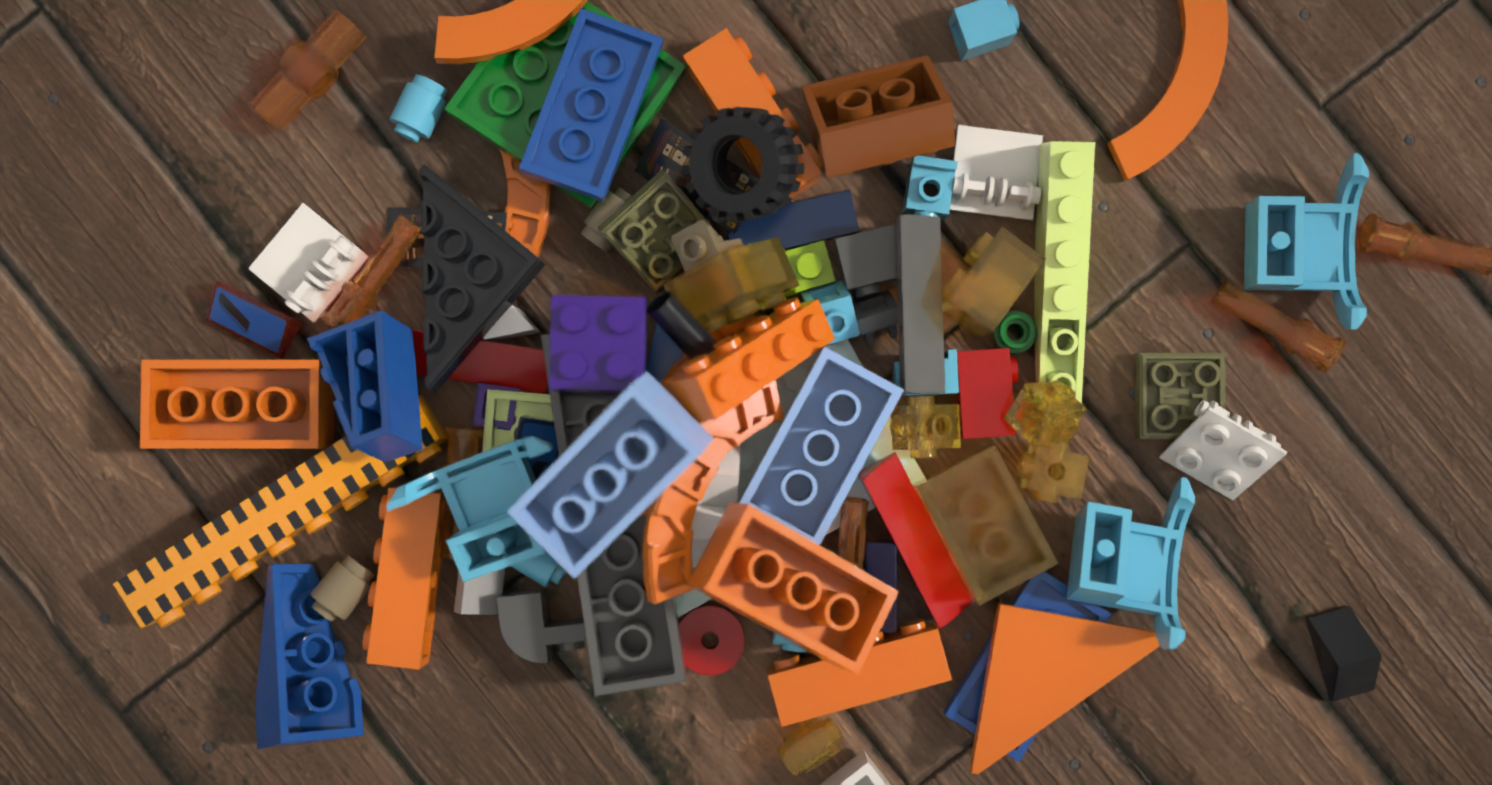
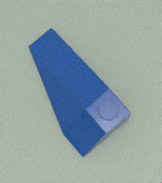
[255,564,364,749]

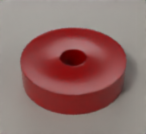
[679,604,745,676]

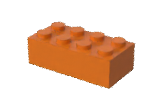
[140,360,335,449]
[687,502,899,675]

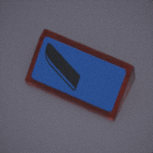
[205,280,303,359]

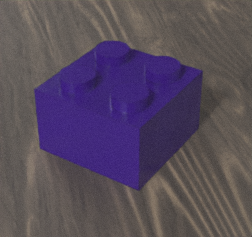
[549,295,648,393]

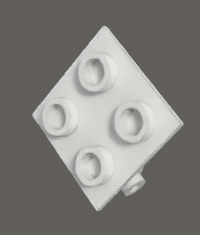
[950,125,1043,220]
[248,203,370,323]
[1159,400,1287,500]

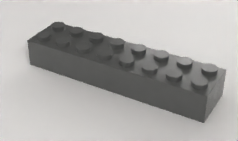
[541,334,686,696]

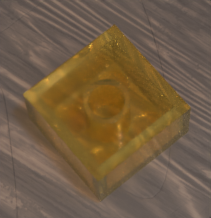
[942,227,1046,338]
[664,237,799,334]

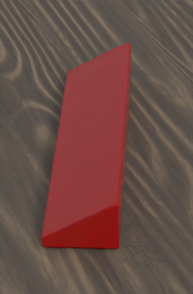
[412,329,549,394]
[858,452,972,629]

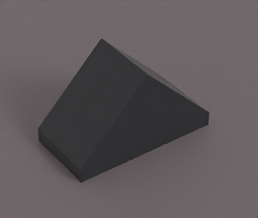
[1305,606,1382,702]

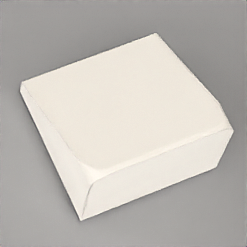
[483,305,540,342]

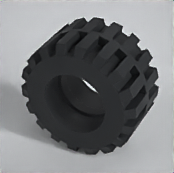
[682,107,804,222]

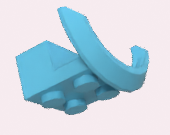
[1244,153,1369,330]
[386,436,553,582]
[1067,477,1195,651]

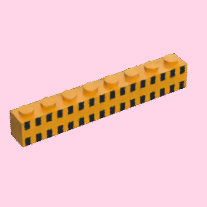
[113,395,449,629]

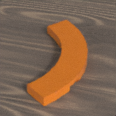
[434,0,589,64]
[1107,0,1228,182]
[500,150,552,257]
[642,380,784,604]

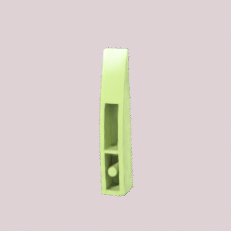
[1034,141,1095,407]

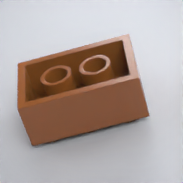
[802,55,955,178]

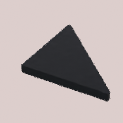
[420,164,545,393]

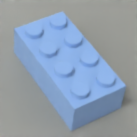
[738,346,904,545]
[507,372,714,579]

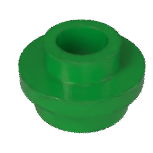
[993,311,1037,354]

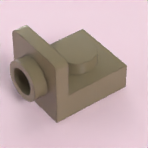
[671,219,747,277]

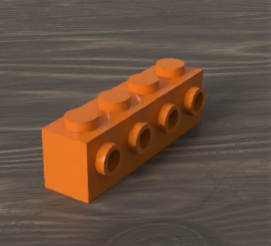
[662,297,835,422]

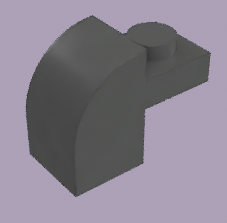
[497,588,587,663]

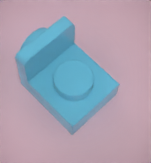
[800,281,860,345]

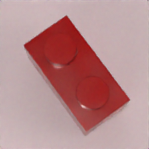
[953,348,1021,439]

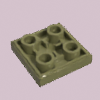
[598,169,718,292]
[1135,353,1226,439]

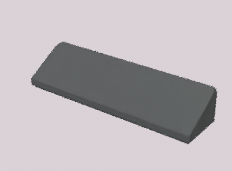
[895,214,945,394]

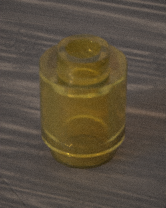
[777,716,844,777]

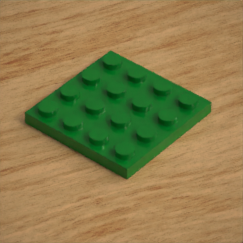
[444,1,687,209]

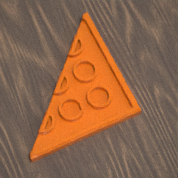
[969,603,1160,774]

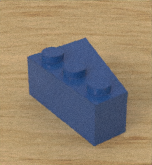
[307,311,423,462]

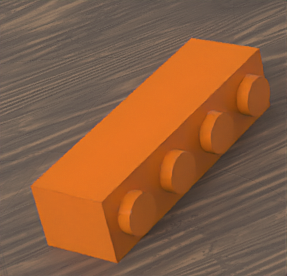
[683,28,822,198]
[362,486,449,670]
[767,619,952,727]

